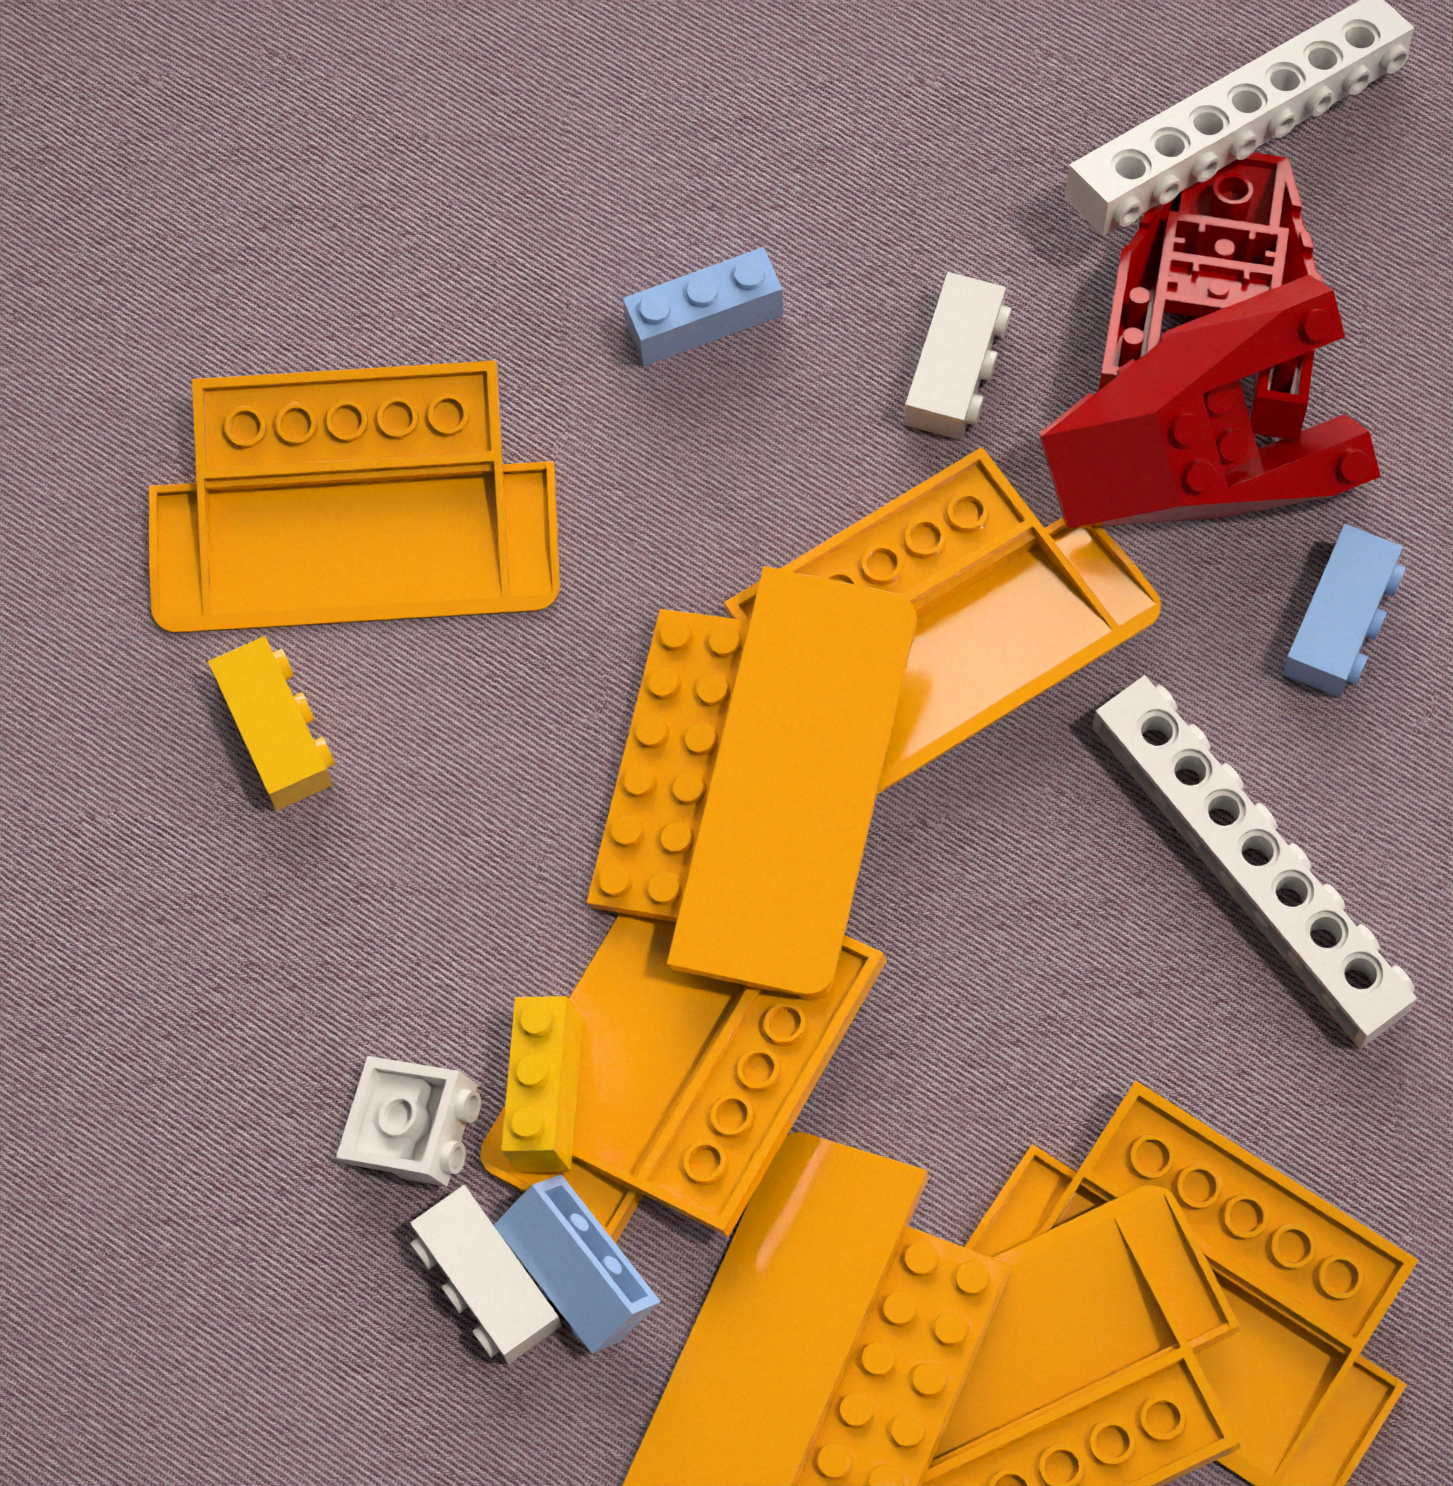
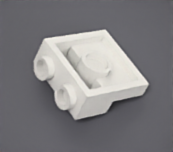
[336,1056,481,1187]

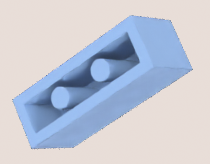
[623,247,783,366]
[1282,524,1406,698]
[494,1174,661,1354]

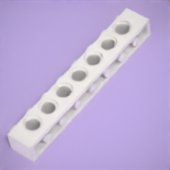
[1065,0,1414,236]
[1092,675,1417,1049]

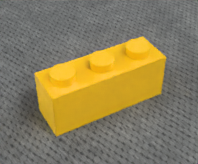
[208,636,336,811]
[501,996,583,1172]

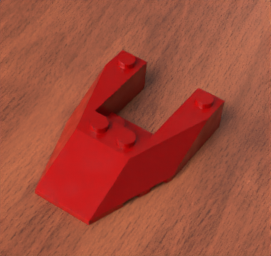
[1098,152,1323,441]
[1038,275,1381,528]

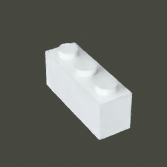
[904,272,1012,441]
[410,1185,562,1365]

